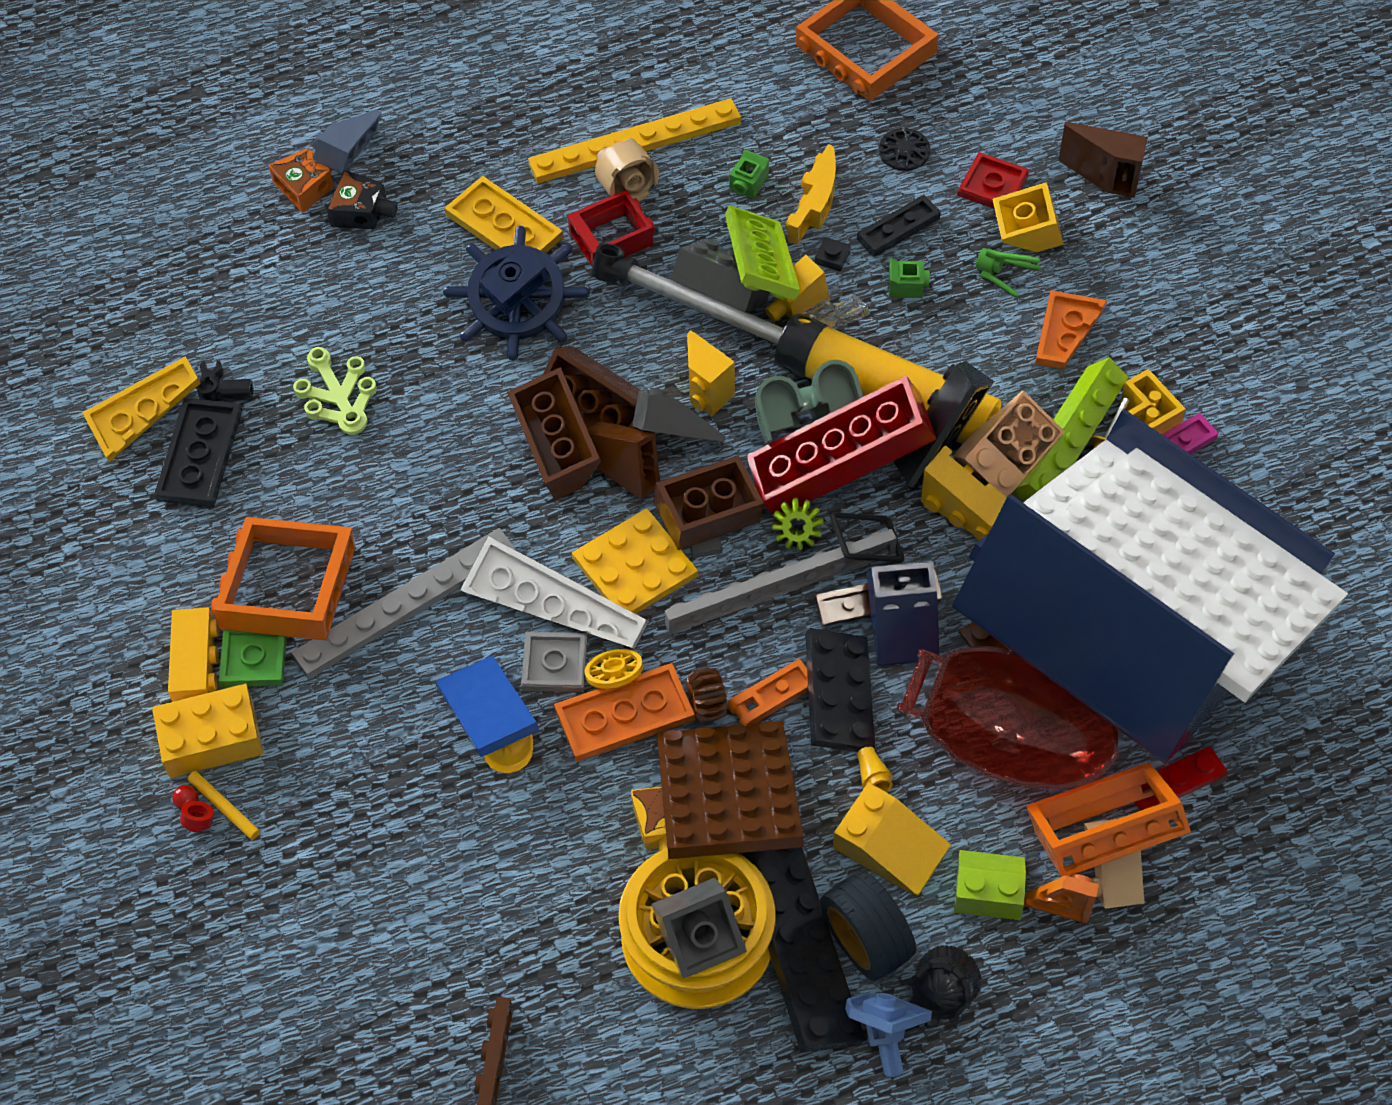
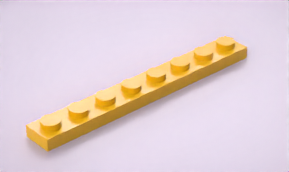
[528,98,741,184]

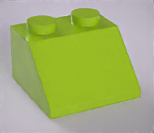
[954,850,1026,920]

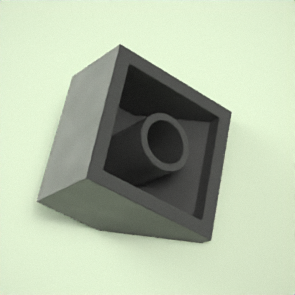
[651,877,747,979]

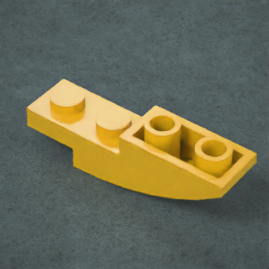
[785,144,836,245]

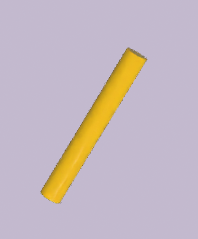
[187,771,261,840]

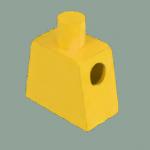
[765,255,830,322]

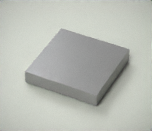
[521,632,588,692]

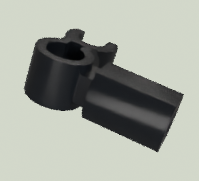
[196,361,254,401]

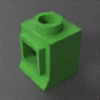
[729,149,769,199]
[889,258,930,298]

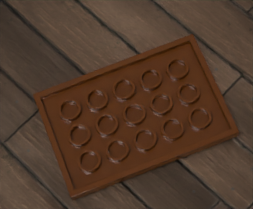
[657,721,804,860]

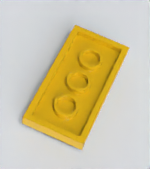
[444,176,564,253]

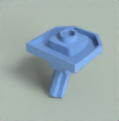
[845,993,932,1077]

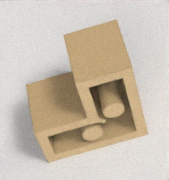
[1084,819,1144,909]

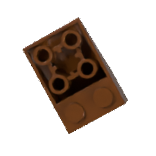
[1059,122,1148,198]

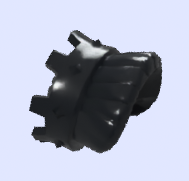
[908,945,982,1029]

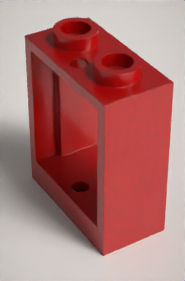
[567,190,655,267]

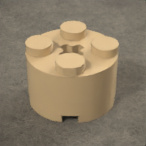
[595,138,659,201]

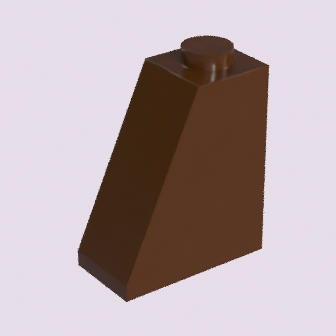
[587,421,660,498]

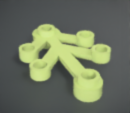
[293,347,377,435]

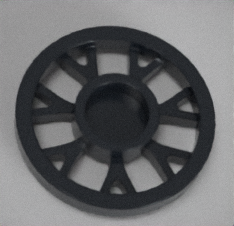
[879,128,930,171]

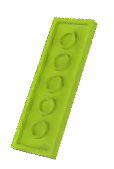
[725,205,800,300]

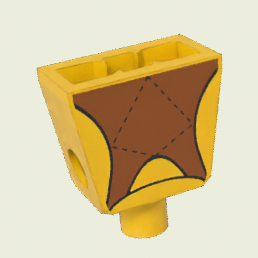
[631,787,667,852]

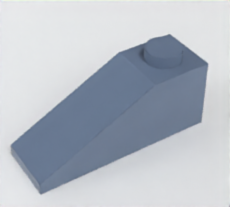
[312,110,382,174]

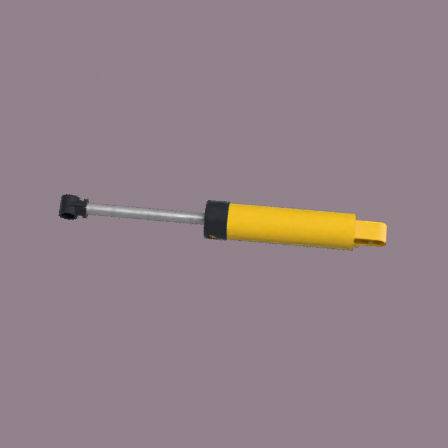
[591,243,1002,444]

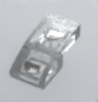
[803,295,870,327]

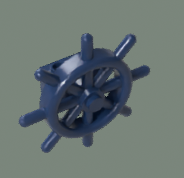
[443,226,590,360]

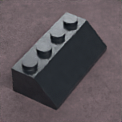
[894,361,995,487]

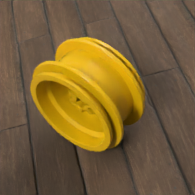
[619,849,775,1009]

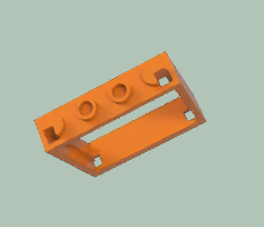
[796,0,939,101]
[211,517,356,641]
[1026,762,1191,877]

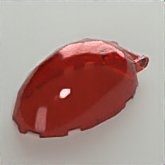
[896,646,1119,788]

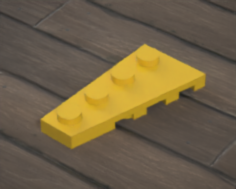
[82,356,201,462]

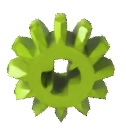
[772,498,824,550]

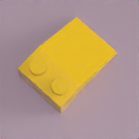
[833,782,951,897]

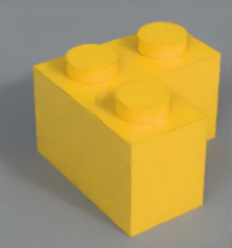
[1120,369,1186,434]

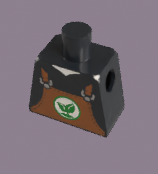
[327,170,398,229]

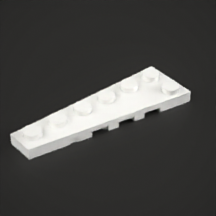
[461,536,649,649]

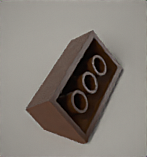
[543,346,642,430]
[507,367,601,500]

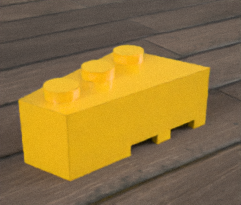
[921,445,1006,541]

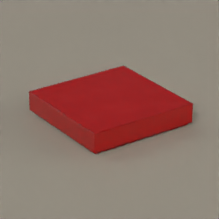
[957,152,1030,209]

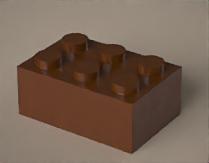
[653,455,764,550]

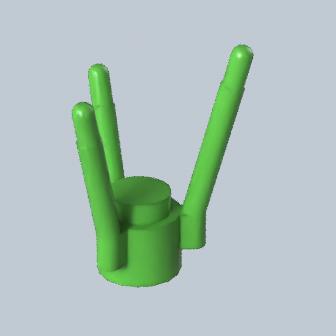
[976,248,1041,297]

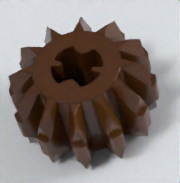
[686,668,728,722]

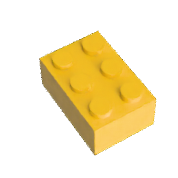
[152,683,264,778]

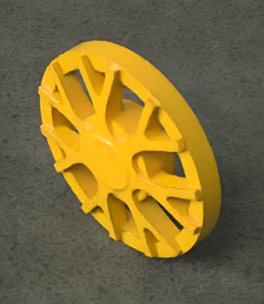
[585,649,643,689]

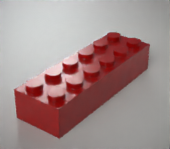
[747,376,937,515]

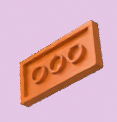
[554,663,695,762]

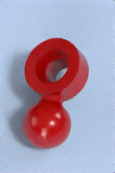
[172,785,214,832]

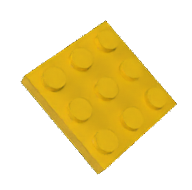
[572,508,699,614]

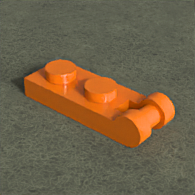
[727,658,808,727]

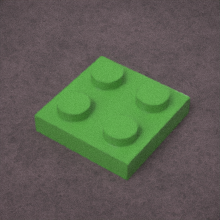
[219,630,287,687]

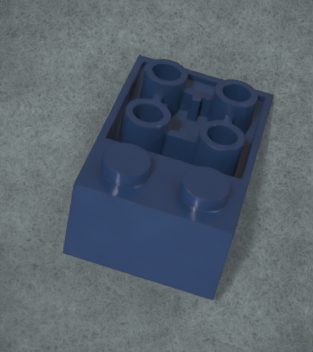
[867,561,940,666]

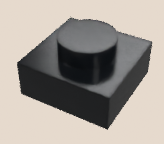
[815,237,851,272]

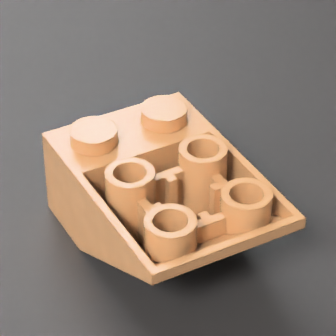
[952,391,1065,498]

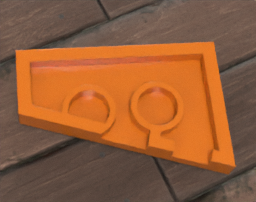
[1035,290,1107,370]
[1024,874,1099,924]

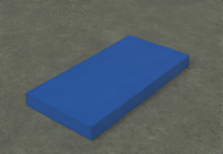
[436,655,539,757]

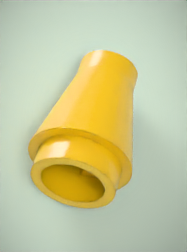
[856,747,893,792]

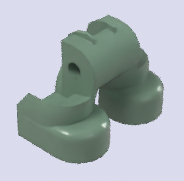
[755,360,864,445]

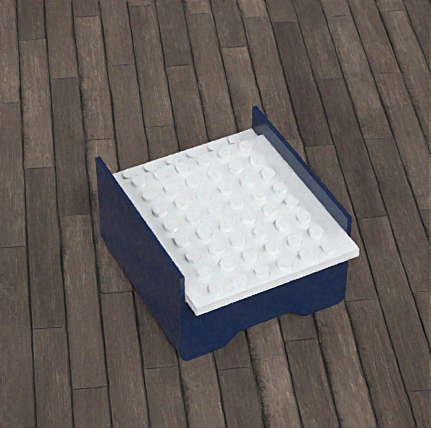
[952,409,1348,764]

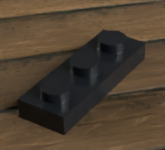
[857,195,941,257]

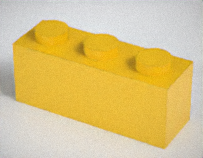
[168,607,220,702]

